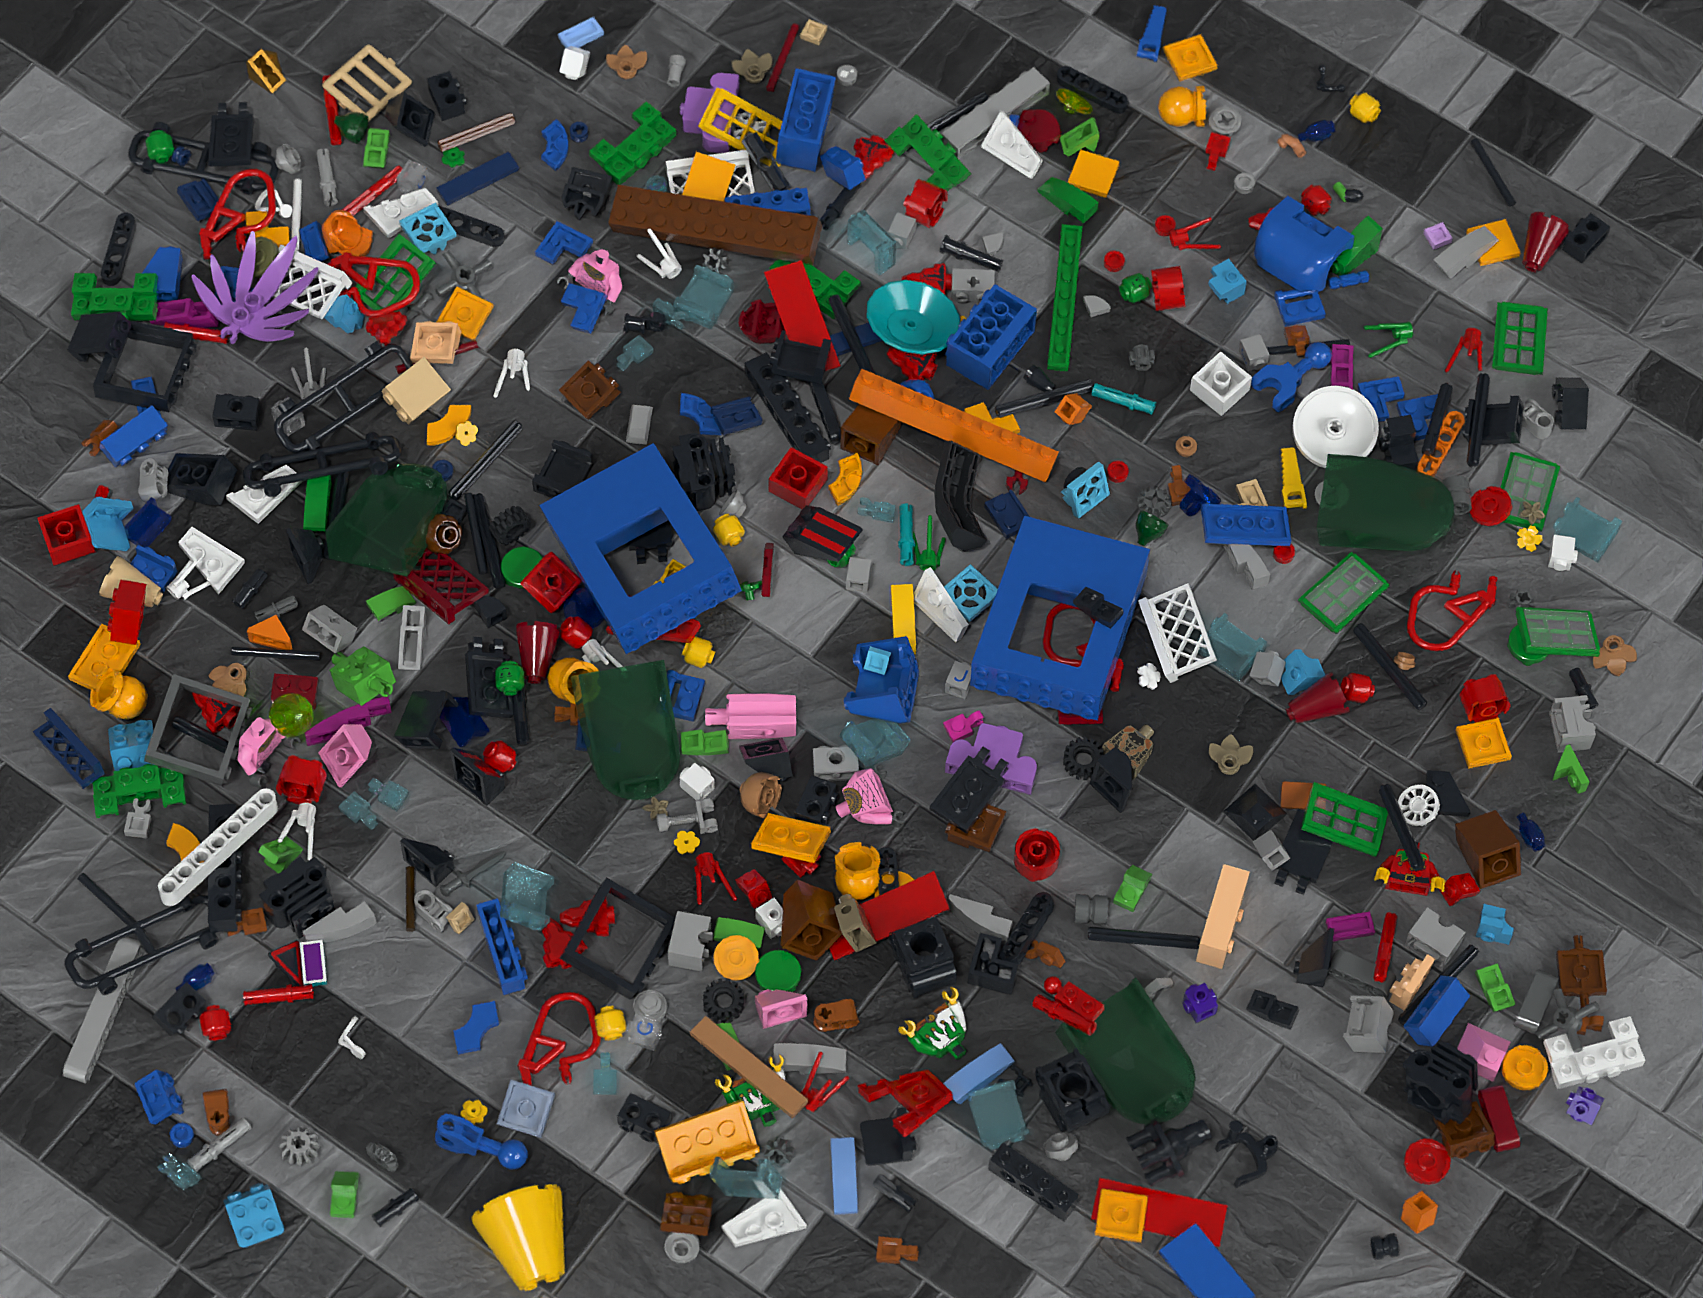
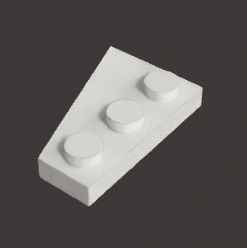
[981,111,1043,178]
[363,188,438,239]
[226,465,302,524]
[179,527,245,595]
[913,567,969,642]
[722,1188,807,1247]

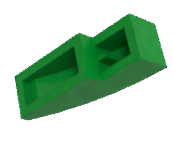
[1037,177,1098,224]
[303,470,332,531]

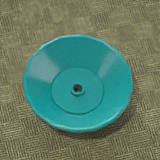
[867,280,960,355]

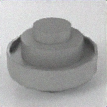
[275,144,301,174]
[633,990,667,1024]
[1043,1132,1078,1161]
[665,1232,699,1263]

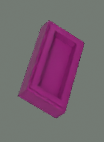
[1325,911,1375,942]

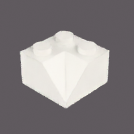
[1190,352,1252,416]

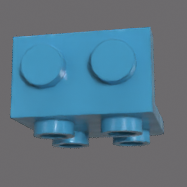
[82,497,134,551]
[108,720,154,771]
[223,1183,284,1248]

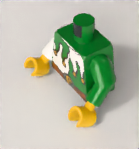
[899,987,967,1060]
[715,1054,786,1127]

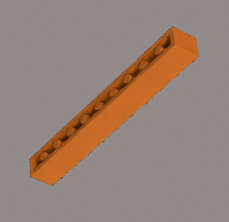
[849,369,1059,482]

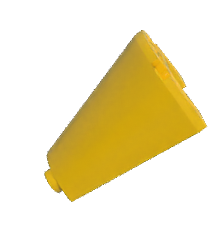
[472,1184,565,1291]

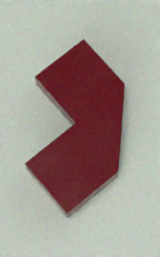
[761,543,774,597]

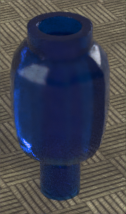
[1297,120,1336,142]
[1517,813,1546,852]
[175,963,215,991]

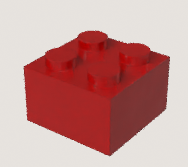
[768,447,828,509]
[37,504,95,565]
[107,580,147,645]

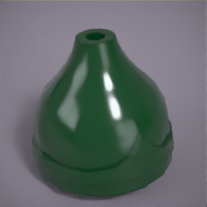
[334,112,369,144]
[1136,510,1169,546]

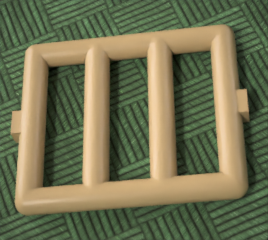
[323,45,412,122]

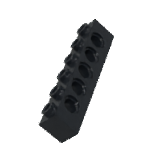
[745,352,831,463]
[208,803,242,933]

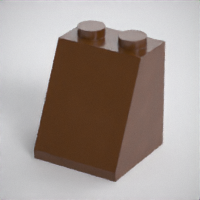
[840,404,902,466]
[1455,810,1521,889]
[781,880,842,961]

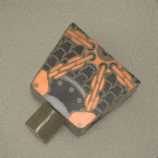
[1102,725,1154,779]
[834,894,876,952]

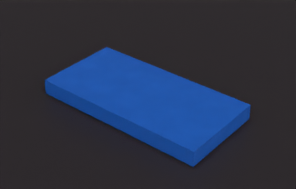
[1201,504,1291,546]
[1159,1223,1255,1298]

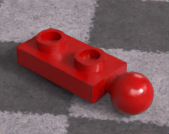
[1044,976,1105,1021]

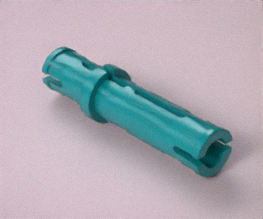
[1091,383,1156,415]
[898,503,915,566]

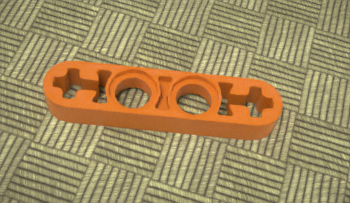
[1416,411,1465,481]

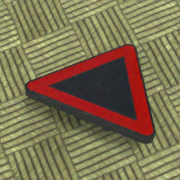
[268,940,303,986]

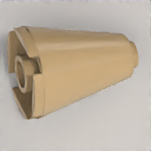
[99,556,163,608]

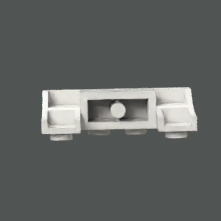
[1543,1016,1645,1089]

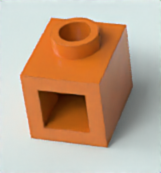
[1055,393,1092,425]
[1401,1191,1438,1234]

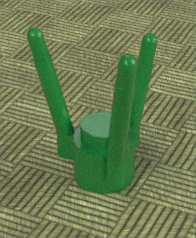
[1364,322,1413,358]
[913,515,946,571]

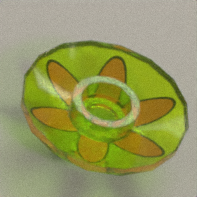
[1056,89,1093,114]

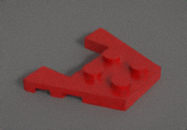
[858,1069,953,1137]

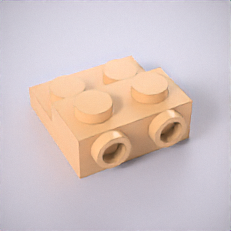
[410,321,461,364]
[1389,954,1435,1011]

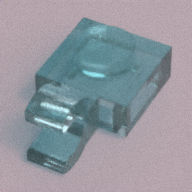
[653,298,690,329]
[617,335,653,371]
[858,497,896,523]
[368,778,409,812]
[338,792,378,830]
[593,1053,617,1095]
[158,1154,201,1190]

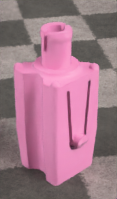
[705,693,796,739]

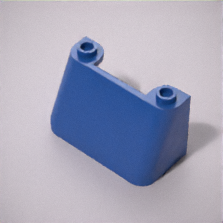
[844,636,919,724]

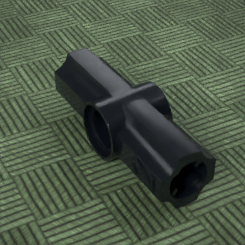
[741,132,790,191]

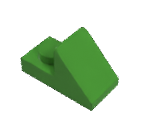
[1060,117,1099,157]
[1552,744,1589,794]
[259,836,303,873]
[1113,865,1153,912]
[330,1171,359,1218]

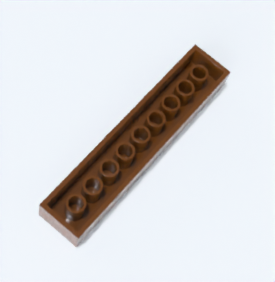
[608,185,822,265]

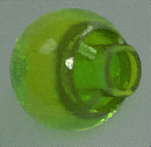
[269,693,314,737]

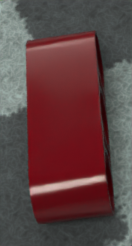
[1478,1085,1520,1152]

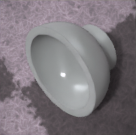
[719,489,747,518]

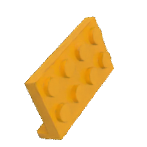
[654,1099,760,1184]

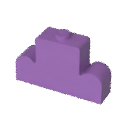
[680,73,739,153]
[945,723,1037,795]

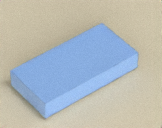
[558,17,604,48]

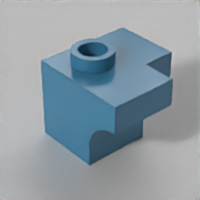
[1208,259,1247,304]
[323,294,364,333]
[1281,649,1325,695]
[1475,904,1514,945]

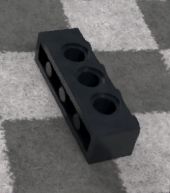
[988,1143,1079,1222]

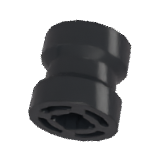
[1370,1233,1399,1260]

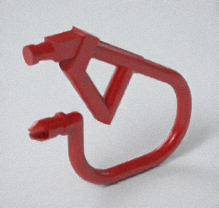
[199,169,276,259]
[327,252,420,317]
[1407,570,1498,651]
[1043,603,1124,692]
[518,992,601,1086]

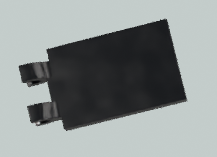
[208,102,254,167]
[629,520,672,564]
[465,637,514,718]
[930,746,1008,834]
[1274,809,1340,895]

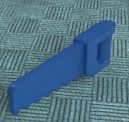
[1137,6,1166,62]

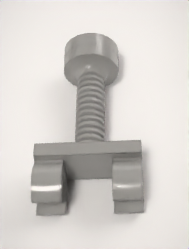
[656,799,718,834]

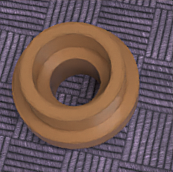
[1176,436,1197,457]
[1394,652,1416,670]

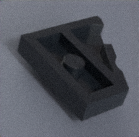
[1426,770,1470,817]

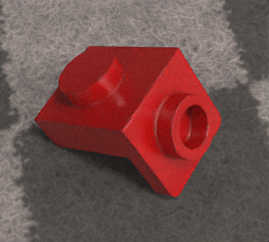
[781,855,821,878]
[736,869,772,908]
[1439,873,1480,906]

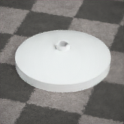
[1293,386,1379,470]

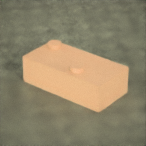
[1196,864,1250,969]

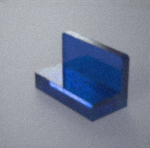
[124,497,172,548]
[440,697,490,747]

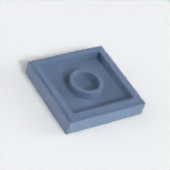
[497,1080,556,1138]

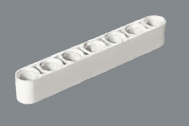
[158,788,278,906]

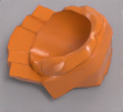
[322,210,373,256]

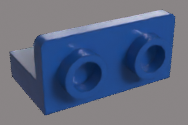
[130,545,178,593]
[134,1070,184,1125]

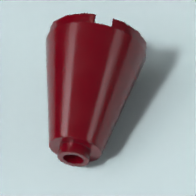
[1522,212,1569,272]
[516,621,560,684]
[1285,672,1350,723]

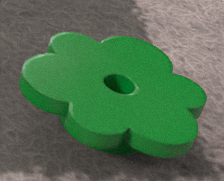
[442,147,465,168]

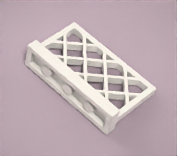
[666,150,755,202]
[272,245,352,319]
[1138,583,1217,683]

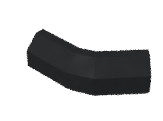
[934,441,987,552]

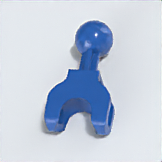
[1251,342,1332,412]
[435,1114,528,1169]

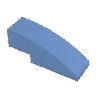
[943,1043,1015,1105]
[831,1137,858,1214]

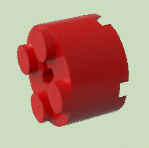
[903,179,948,228]
[1151,266,1185,311]
[1459,674,1510,723]
[276,755,327,805]
[1014,828,1060,882]

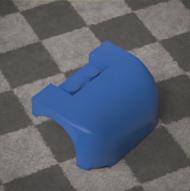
[1254,196,1354,293]

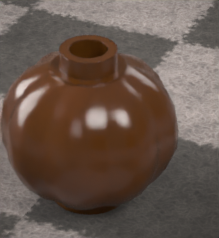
[422,514,462,554]

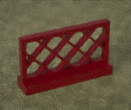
[392,548,489,625]

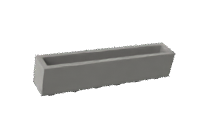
[941,67,1050,159]

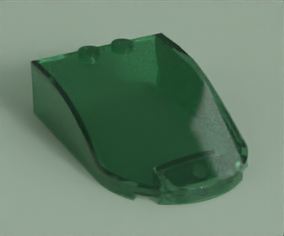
[1317,454,1455,551]
[325,463,447,576]
[571,660,680,800]
[1055,977,1196,1125]

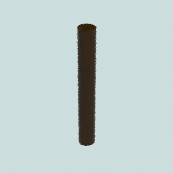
[406,866,415,932]

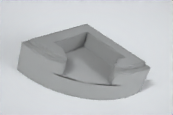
[982,232,1003,256]
[1083,296,1111,317]
[1142,978,1174,997]

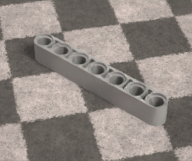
[63,937,144,1083]

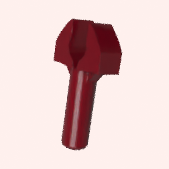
[1006,470,1028,495]

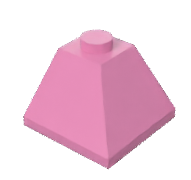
[318,724,372,787]
[755,990,807,1029]
[1457,1023,1511,1082]

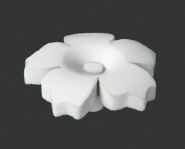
[1137,663,1161,690]

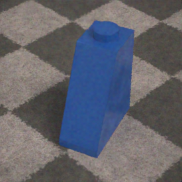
[133,246,183,302]

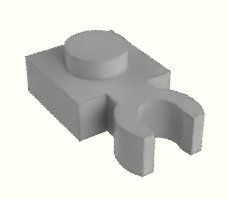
[124,798,151,838]

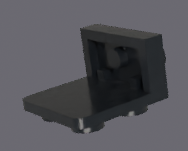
[860,1107,916,1166]

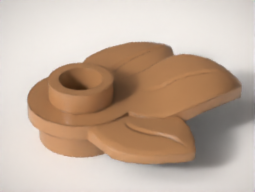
[606,45,647,79]
[1593,635,1637,676]
[209,663,247,697]

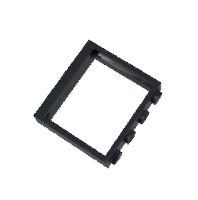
[93,321,197,412]
[560,877,676,1000]

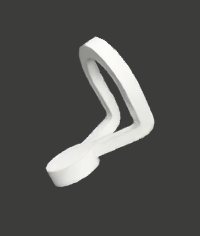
[255,189,292,218]
[338,1016,366,1059]

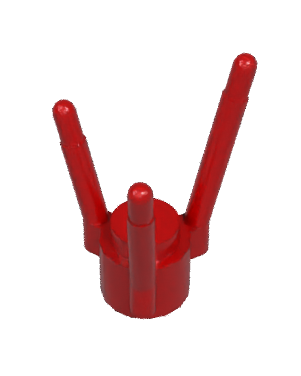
[1169,217,1221,250]
[1445,328,1483,372]
[694,852,737,905]
[800,1051,849,1112]

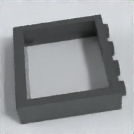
[144,674,253,786]

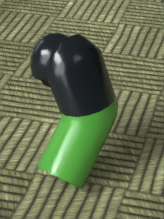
[1332,182,1363,202]

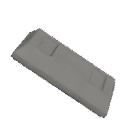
[626,405,653,445]

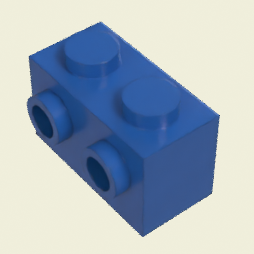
[820,146,866,190]

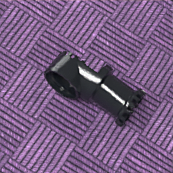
[623,312,667,334]

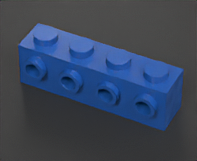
[725,188,810,215]
[476,898,528,995]

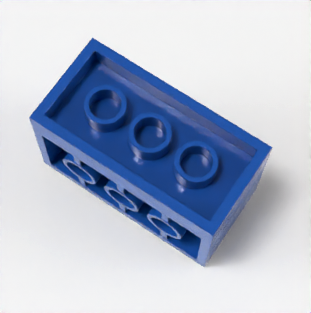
[775,68,836,172]
[945,284,1037,390]

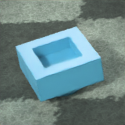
[864,646,891,675]

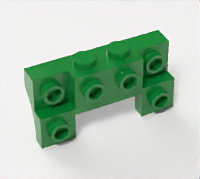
[589,101,676,185]
[884,114,972,192]
[769,259,861,320]
[71,273,158,321]
[93,764,186,818]

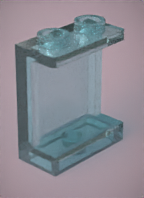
[847,209,896,276]
[673,265,734,329]
[1553,497,1622,563]
[1197,613,1267,682]
[839,718,911,767]
[500,862,554,932]
[966,1080,1029,1150]
[710,1157,783,1199]

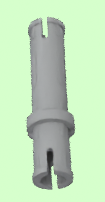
[316,148,337,206]
[187,1117,251,1172]

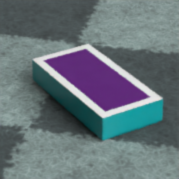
[300,940,327,986]

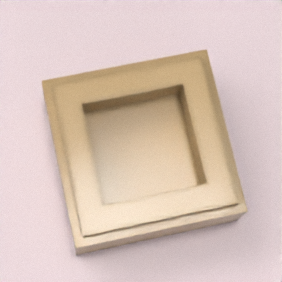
[800,20,827,45]
[446,902,475,934]

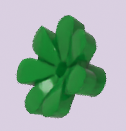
[739,580,762,600]

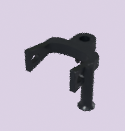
[1215,1120,1278,1188]

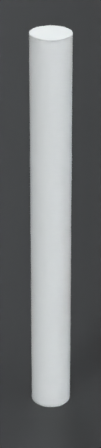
[291,179,302,252]

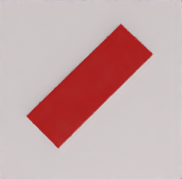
[764,260,841,371]
[829,871,950,961]
[1091,1178,1228,1247]

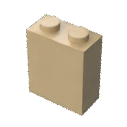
[381,357,451,425]

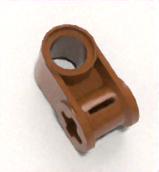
[814,999,859,1032]
[203,1089,230,1136]

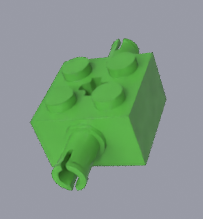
[329,646,396,706]

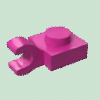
[943,710,984,743]

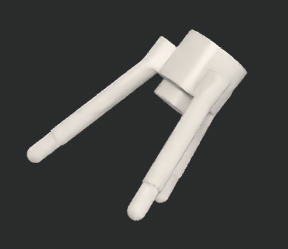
[637,229,682,279]
[493,349,530,398]
[166,560,210,600]
[582,639,632,678]
[278,803,316,861]

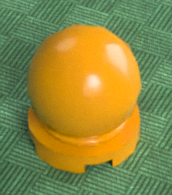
[1158,86,1206,127]
[547,657,601,705]
[90,668,148,720]
[835,842,880,900]

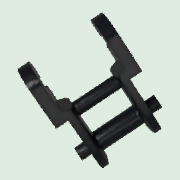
[998,1064,1033,1097]

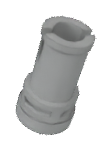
[667,55,686,87]

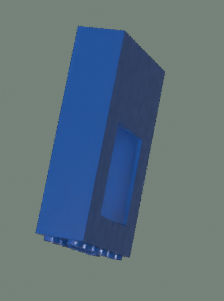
[539,443,742,654]
[970,516,1150,721]

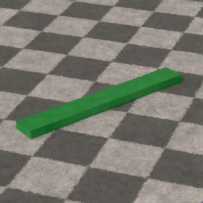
[1047,224,1083,372]

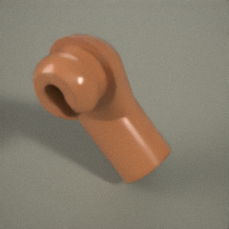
[1277,134,1306,158]

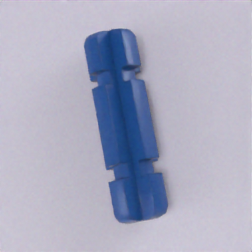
[1328,271,1369,289]

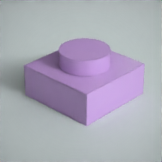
[1423,222,1453,250]

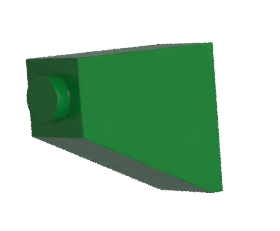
[1330,215,1383,276]

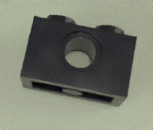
[212,394,261,431]

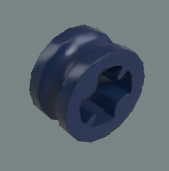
[570,122,588,143]
[172,146,191,167]

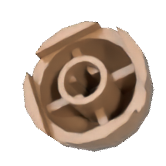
[740,772,782,818]

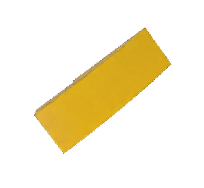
[891,584,916,654]

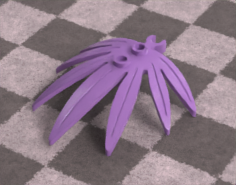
[192,231,318,344]

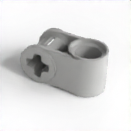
[1522,399,1554,439]
[138,458,169,502]
[414,890,453,933]

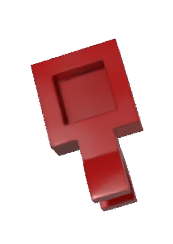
[1205,132,1231,171]

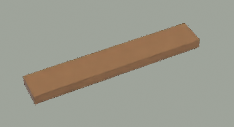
[690,1016,808,1119]

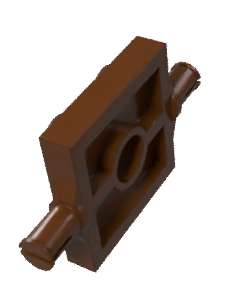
[1556,935,1607,1009]

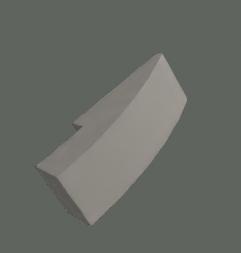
[1434,226,1499,279]
[1223,544,1270,590]
[398,605,427,671]
[948,894,1012,945]
[302,901,377,943]
[773,1043,847,1074]

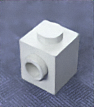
[560,46,590,79]
[1548,535,1578,571]
[680,763,715,801]
[755,898,783,939]

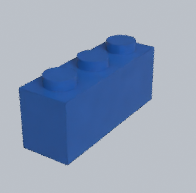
[99,405,168,467]
[1403,976,1470,1047]

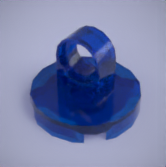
[1179,474,1221,516]
[563,588,604,629]

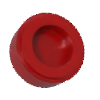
[1154,215,1176,237]
[1104,251,1125,272]
[1107,461,1129,483]
[1273,544,1295,564]

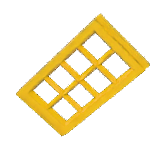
[698,87,782,167]

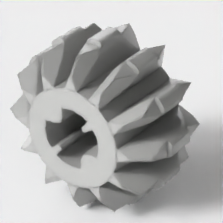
[279,1126,320,1167]

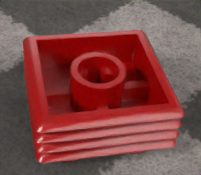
[521,552,582,613]

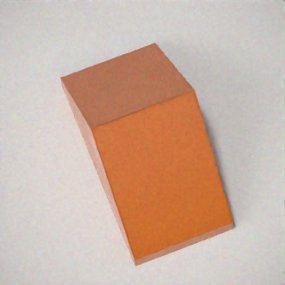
[247,615,292,650]

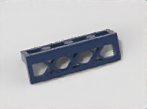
[33,708,105,789]

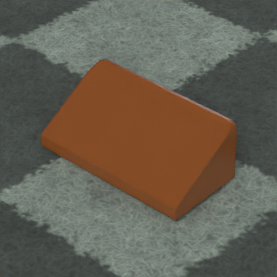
[1280,781,1326,810]

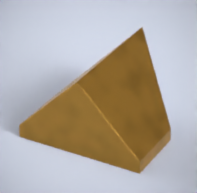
[246,48,286,93]

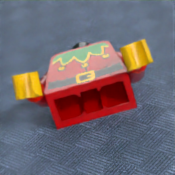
[1374,841,1445,896]

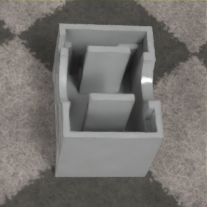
[1549,695,1596,752]
[1405,907,1465,971]
[668,911,713,972]
[1343,996,1394,1053]

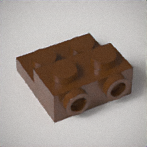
[559,360,621,420]
[945,805,1006,853]
[1433,1101,1494,1159]
[660,1192,713,1236]

